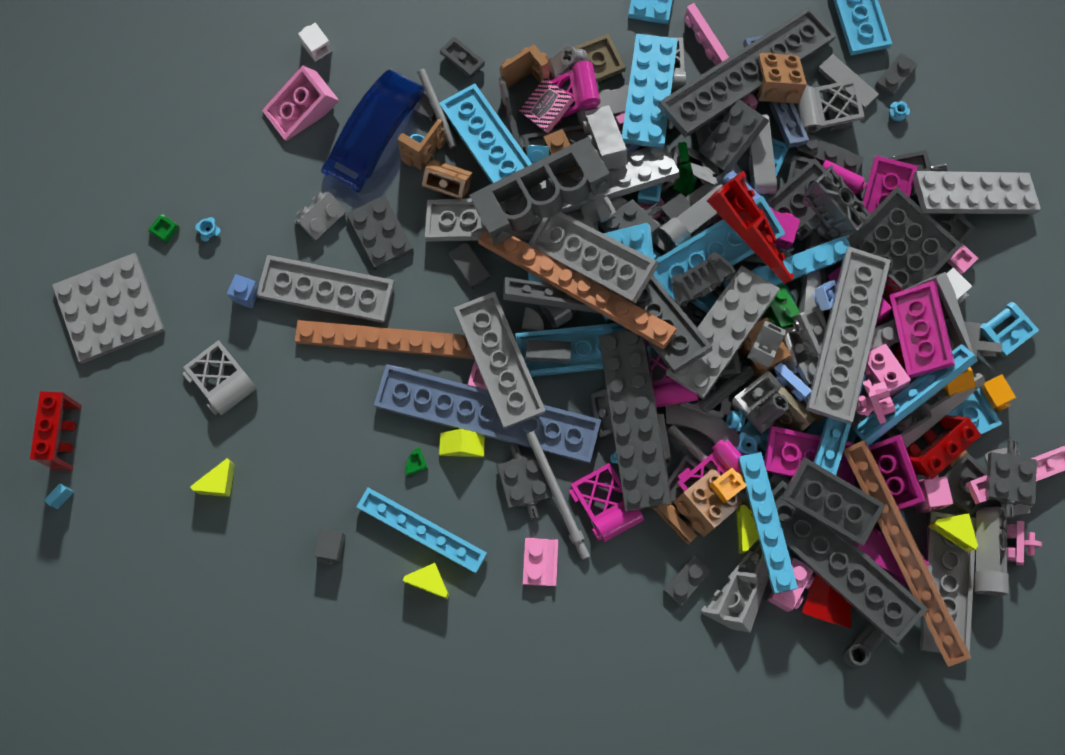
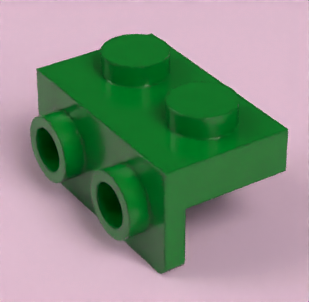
[763,284,800,329]

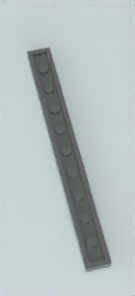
[503,277,707,327]

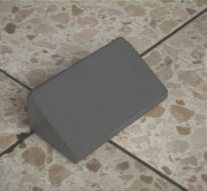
[526,340,571,364]

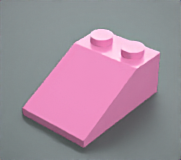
[262,65,339,141]

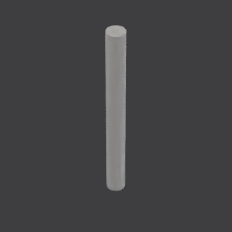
[417,69,457,149]

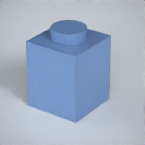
[227,274,259,309]

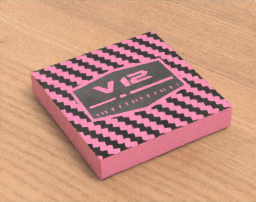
[519,78,575,133]

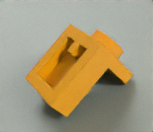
[710,468,747,503]

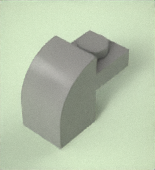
[747,321,786,367]
[964,322,1003,359]

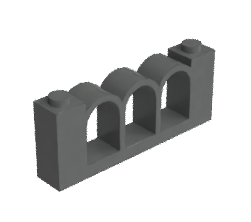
[469,137,613,245]

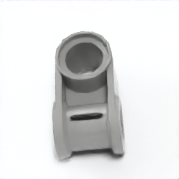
[549,46,588,79]

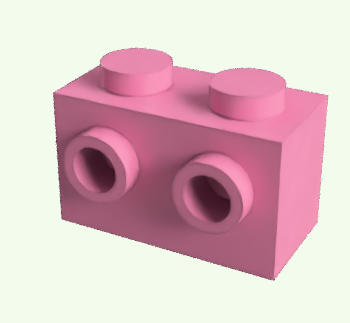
[864,344,911,399]
[915,475,953,514]
[767,558,814,612]

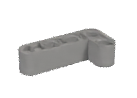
[747,114,777,195]

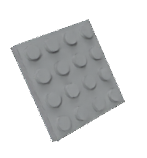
[52,253,165,364]

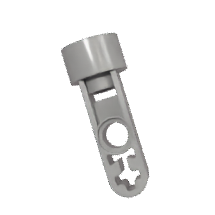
[658,184,723,251]
[974,507,1009,596]

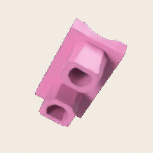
[856,380,896,424]
[1007,521,1042,566]

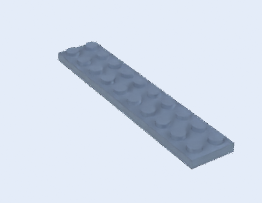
[374,364,601,464]

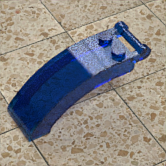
[321,68,425,192]

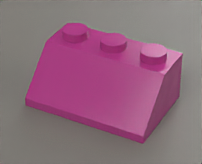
[868,435,925,510]

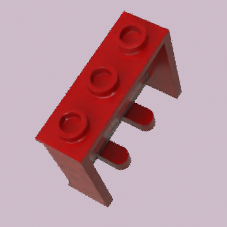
[30,391,82,471]
[906,415,981,479]

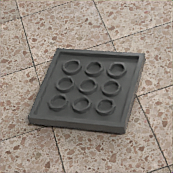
[847,187,962,289]

